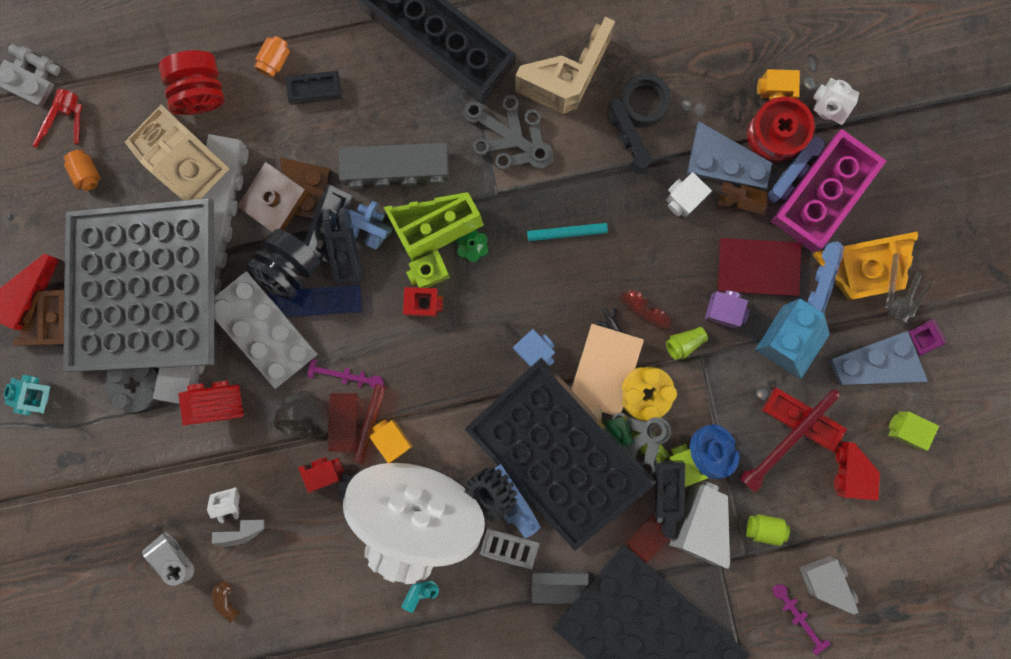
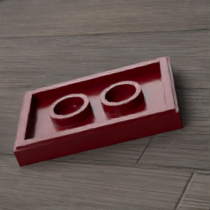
[717,238,801,297]

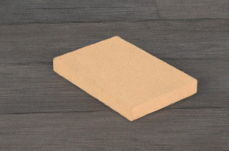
[571,324,644,417]

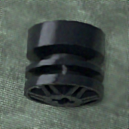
[246,229,321,301]

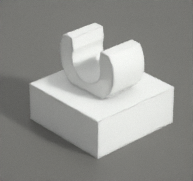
[207,487,240,523]

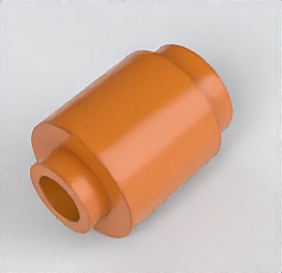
[254,36,290,78]
[64,149,101,191]

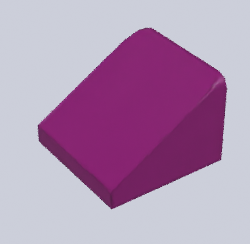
[908,318,947,356]

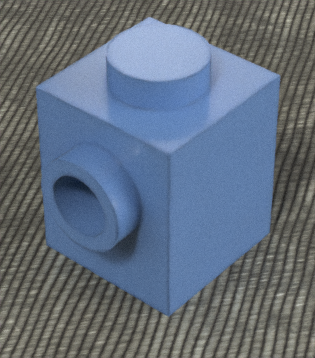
[513,329,555,367]

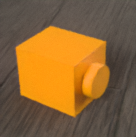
[369,419,413,463]

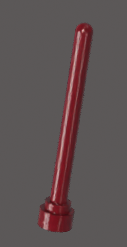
[739,389,840,493]

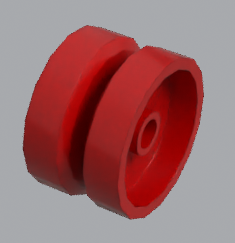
[747,96,815,164]

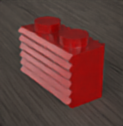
[178,381,244,426]

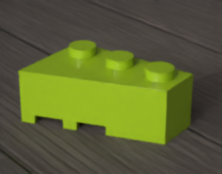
[384,192,484,262]

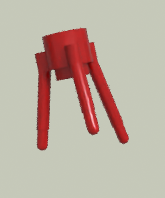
[32,89,83,148]

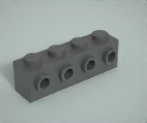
[338,143,449,189]

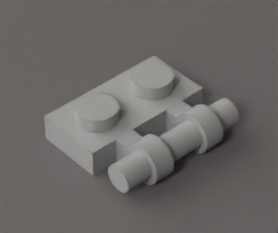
[0,44,61,108]

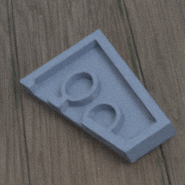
[687,122,772,191]
[829,331,928,385]

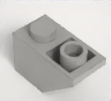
[800,556,859,615]

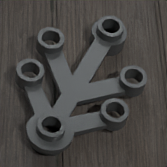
[463,95,553,171]
[612,413,671,477]

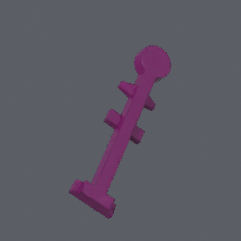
[307,359,384,389]
[772,584,831,655]

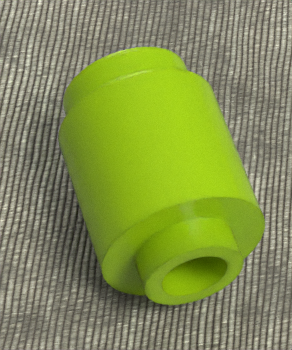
[746,514,790,546]

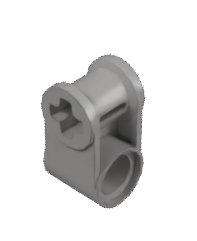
[142,532,195,586]

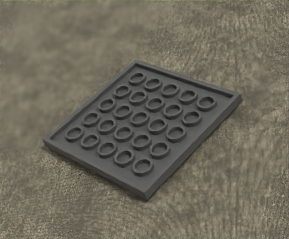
[63,198,214,372]

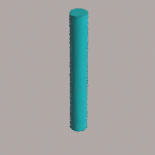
[527,223,608,241]

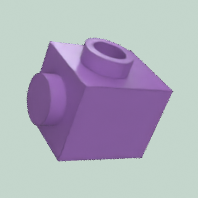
[704,290,750,329]

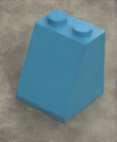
[755,299,830,379]

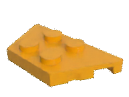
[813,232,918,301]

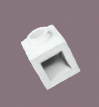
[666,172,712,218]

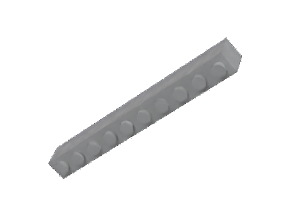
[153,134,248,404]

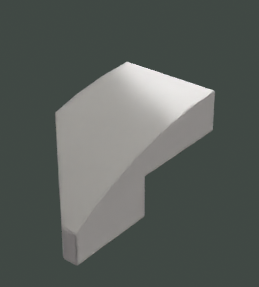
[212,520,265,547]

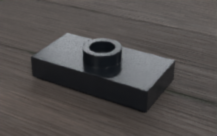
[286,70,342,105]

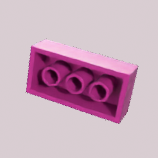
[770,129,886,253]

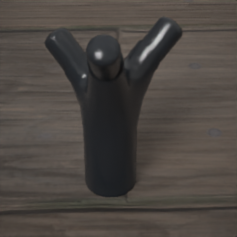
[596,308,623,333]

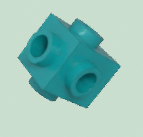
[4,375,50,415]

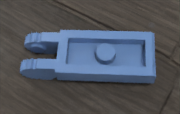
[767,136,825,204]
[807,241,844,313]

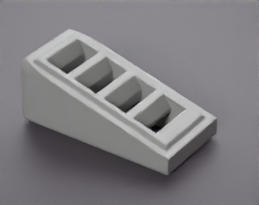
[479,527,540,570]

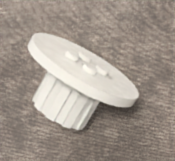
[343,463,485,584]

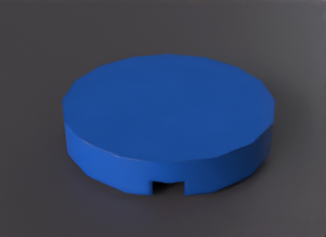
[690,424,739,479]

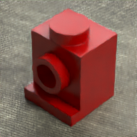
[403,287,443,317]
[298,457,344,493]

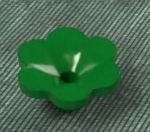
[457,230,488,262]

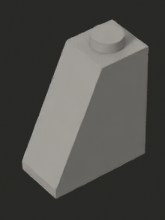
[669,482,730,569]

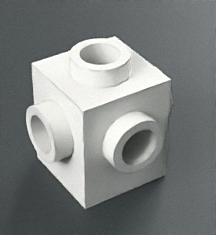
[813,78,859,125]

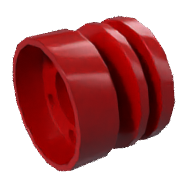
[158,50,225,115]

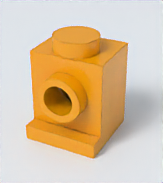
[757,69,800,101]

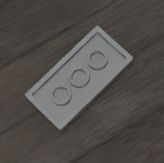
[214,271,318,389]

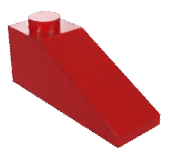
[0,253,60,331]

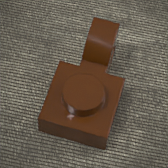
[717,182,767,214]

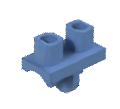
[349,201,393,249]

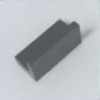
[532,569,588,604]

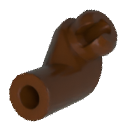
[212,581,240,623]

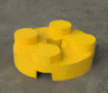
[621,366,677,421]

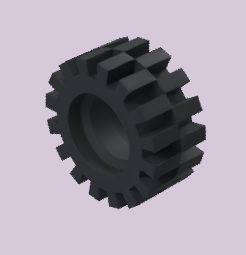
[465,467,517,522]

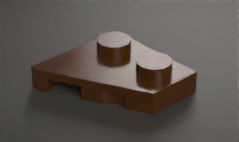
[280,157,332,220]
[12,290,65,346]

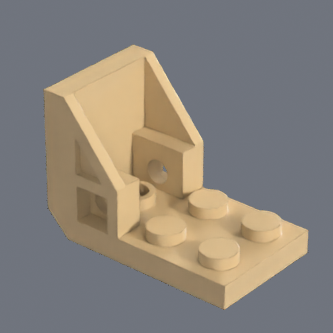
[515,17,615,114]
[125,104,229,201]

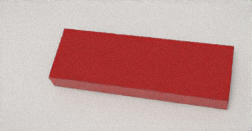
[761,387,847,452]

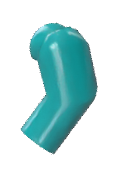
[401,580,439,613]

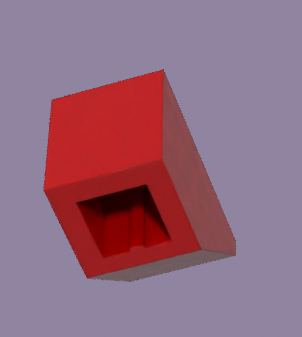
[834,442,880,501]

